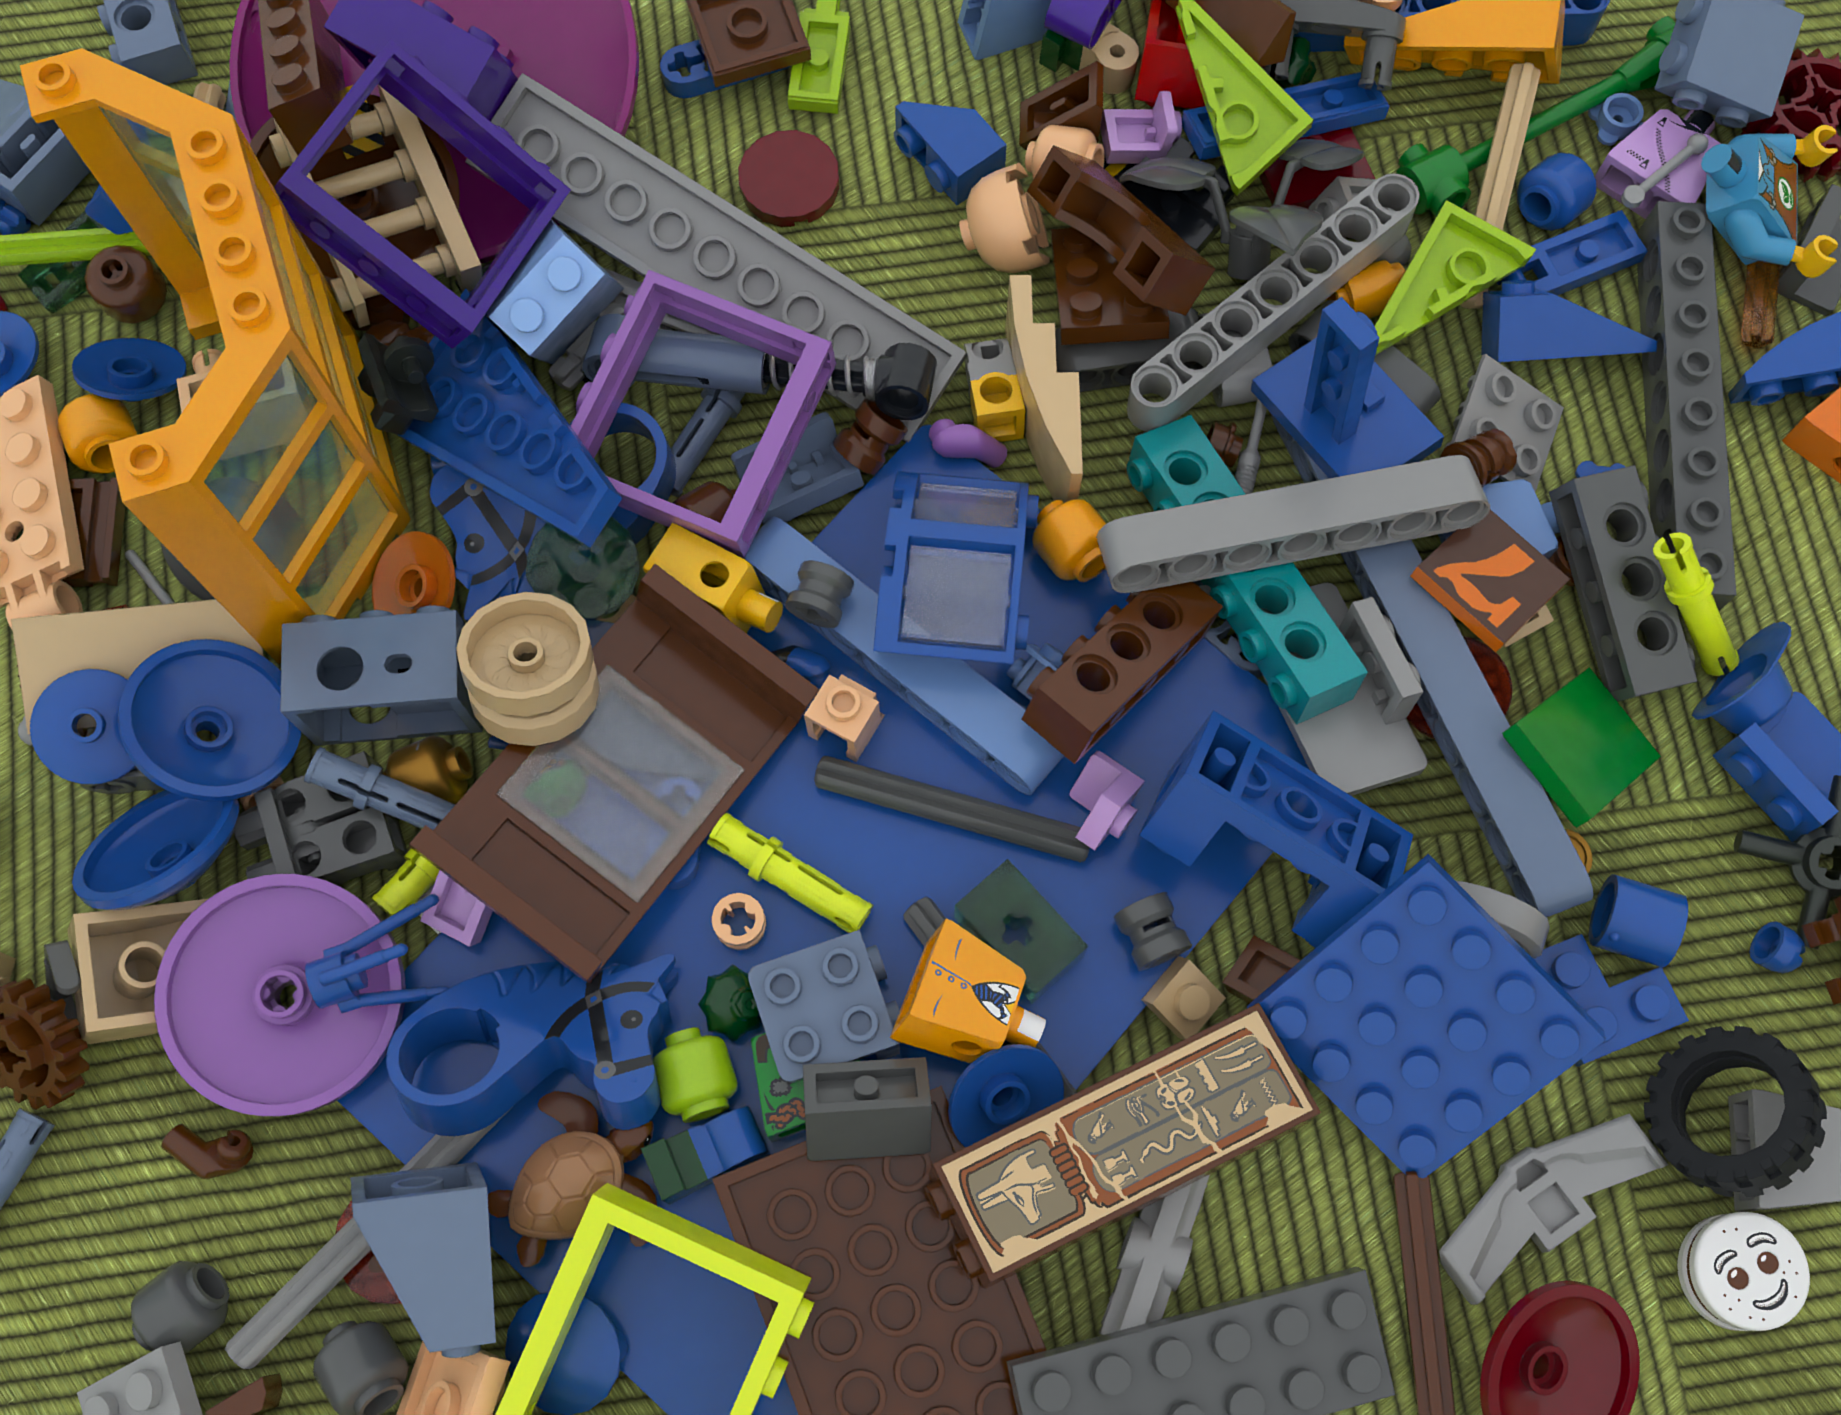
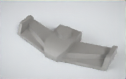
[1439,1113,1668,1305]

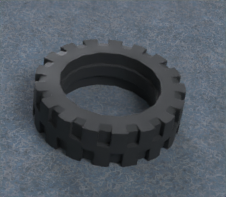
[1644,1026,1827,1197]

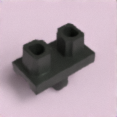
[357,333,439,435]

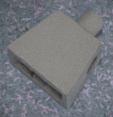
[1728,1089,1841,1212]

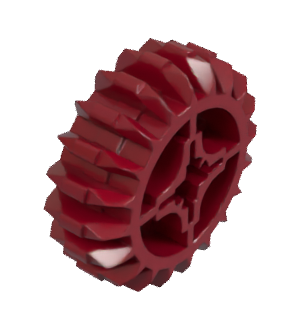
[1741,48,1841,183]

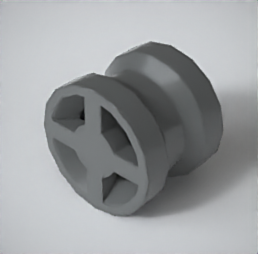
[785,560,854,628]

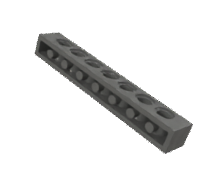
[1637,201,1736,617]

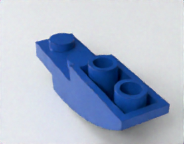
[1728,311,1841,406]

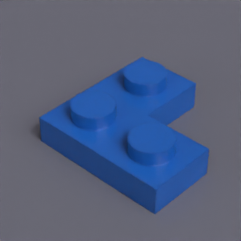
[1534,934,1689,1067]

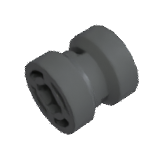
[1114,892,1192,971]

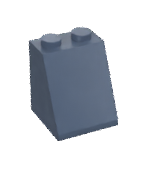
[350,1162,496,1358]

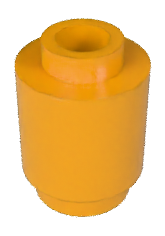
[1326,260,1405,318]

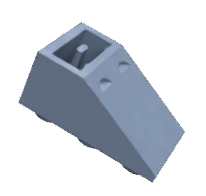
[0,79,90,226]

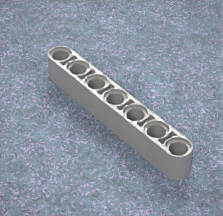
[1127,173,1419,432]
[1096,455,1490,593]

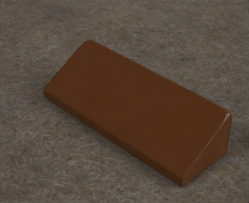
[1165,0,1296,67]

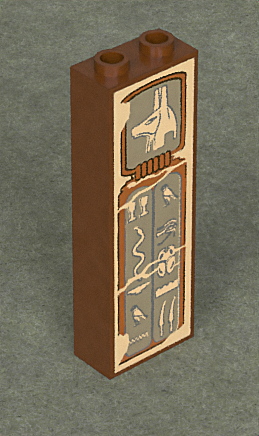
[925,1003,1321,1289]

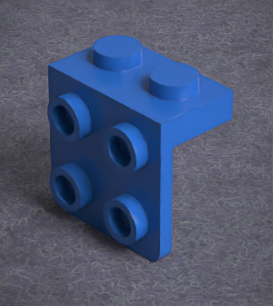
[1712,692,1841,842]

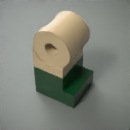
[1039,23,1139,94]

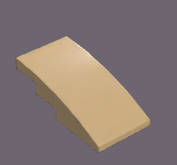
[1005,275,1083,503]

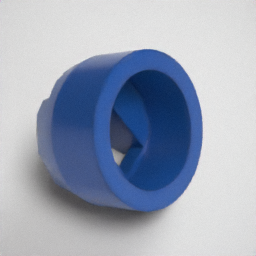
[1750,921,1805,973]

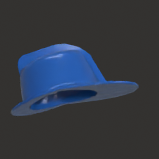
[1692,621,1793,735]

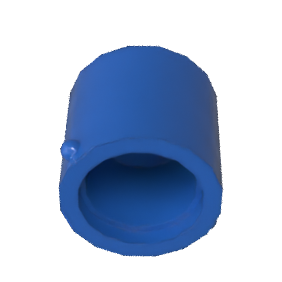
[1589,874,1688,968]

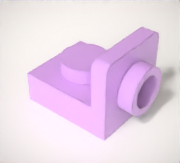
[420,870,493,947]

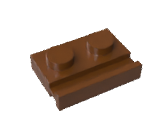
[62,477,125,587]

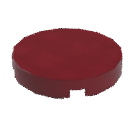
[738,130,840,227]

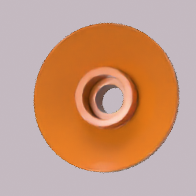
[372,531,455,615]

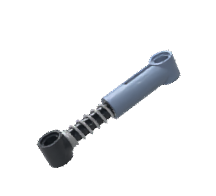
[583,314,937,420]

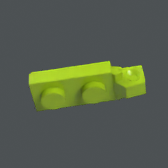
[788,0,851,114]

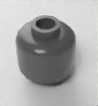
[131,1261,230,1354]
[313,1321,409,1415]

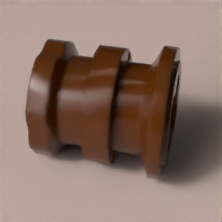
[1440,428,1517,488]

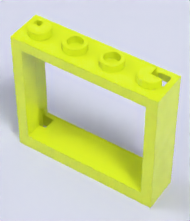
[495,1183,814,1415]

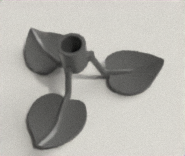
[1120,139,1364,280]

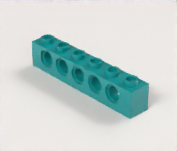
[1126,415,1368,725]

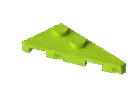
[1175,0,1313,196]
[1374,200,1536,356]

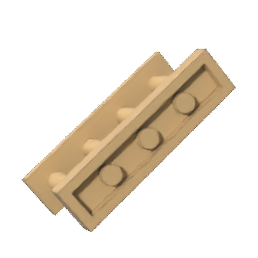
[269,85,482,328]

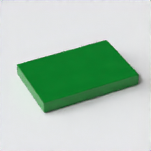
[1502,667,1661,828]

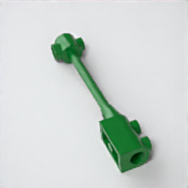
[1396,16,1676,217]

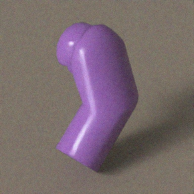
[929,418,1007,468]

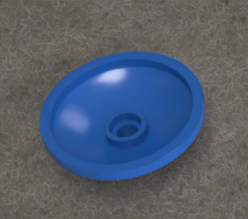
[118,639,301,801]
[72,790,239,910]

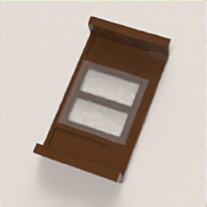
[409,564,820,984]

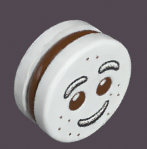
[1677,1212,1810,1331]

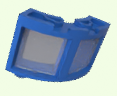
[873,471,1039,664]

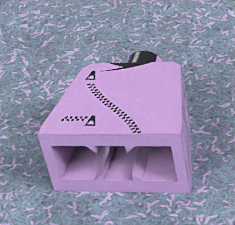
[1595,109,1721,219]

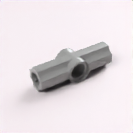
[1099,1175,1210,1335]

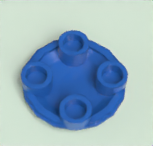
[505,1291,628,1415]

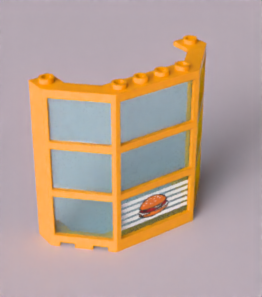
[20,48,411,664]

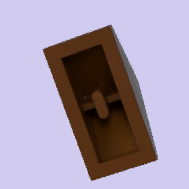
[1019,61,1104,150]

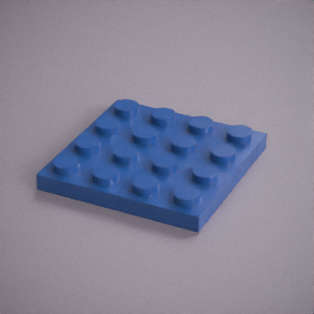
[1247,854,1606,1178]

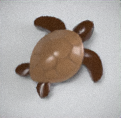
[488,1091,657,1268]

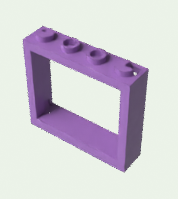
[571,270,836,558]

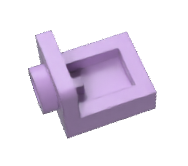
[1100,91,1182,164]
[1070,751,1145,851]

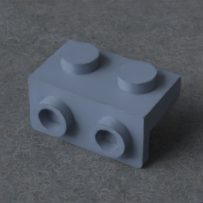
[731,412,864,525]

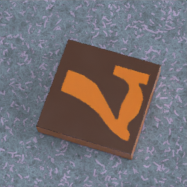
[1410,509,1570,653]

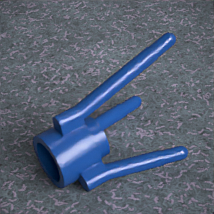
[305,894,449,1014]

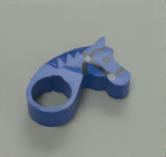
[430,403,676,622]
[386,954,678,1136]

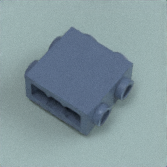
[1654,0,1805,128]

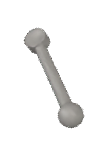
[1621,133,1708,209]

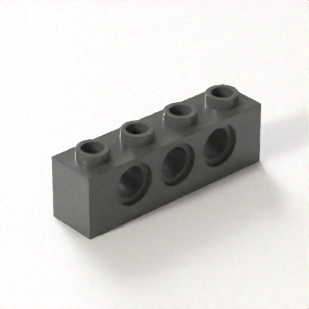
[1549,465,1697,702]

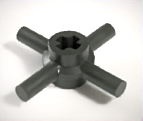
[1734,775,1841,949]

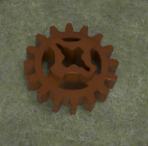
[0,978,90,1110]

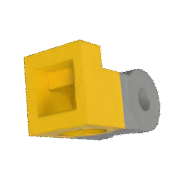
[964,338,1025,442]

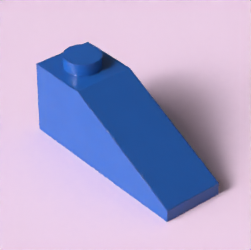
[1481,280,1657,362]

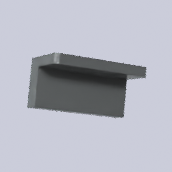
[1771,184,1841,316]
[803,1057,932,1161]

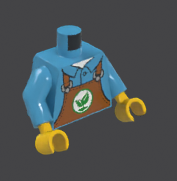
[1701,125,1838,278]

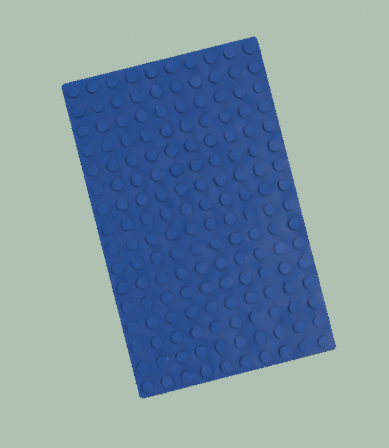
[337,425,1310,1415]

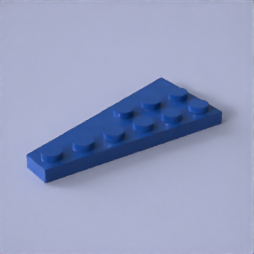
[393,288,622,548]

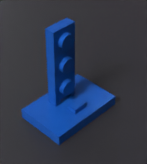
[1251,297,1444,478]

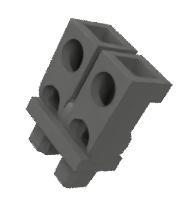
[234,751,408,886]

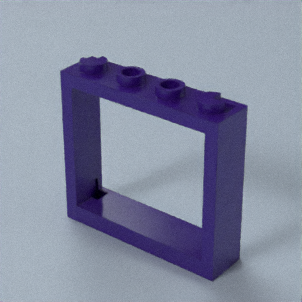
[274,38,571,349]

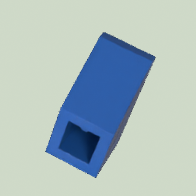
[894,101,1007,206]

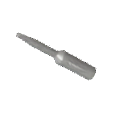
[1234,398,1267,494]

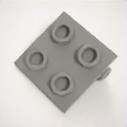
[1444,354,1564,492]

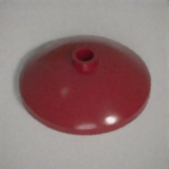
[1480,1280,1640,1415]

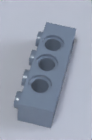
[97,0,198,85]

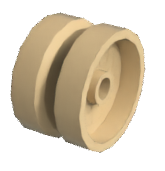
[456,592,600,746]

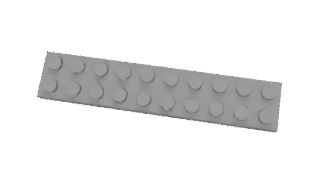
[465,73,967,443]

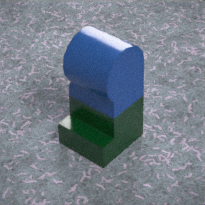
[641,1106,768,1205]

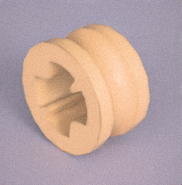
[712,893,766,950]

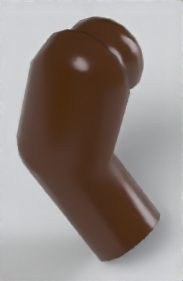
[161,1124,254,1179]

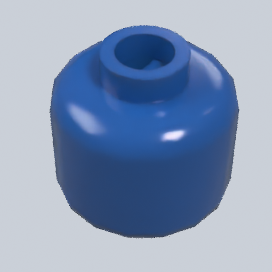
[1516,152,1597,231]

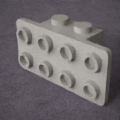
[1260,583,1428,796]

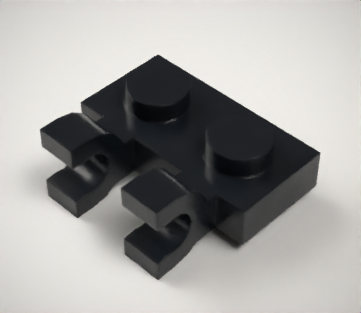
[1122,137,1234,254]

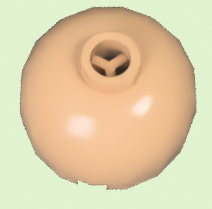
[959,163,1050,273]

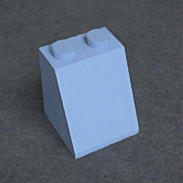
[486,219,624,365]

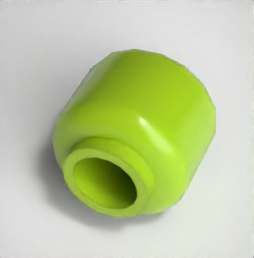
[652,1027,738,1123]

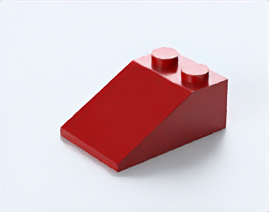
[1135,0,1205,109]

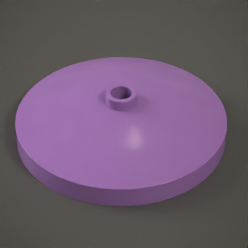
[154,874,406,1116]

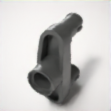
[1261,0,1406,91]

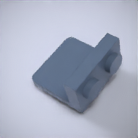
[748,930,900,1083]

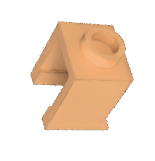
[804,674,885,762]

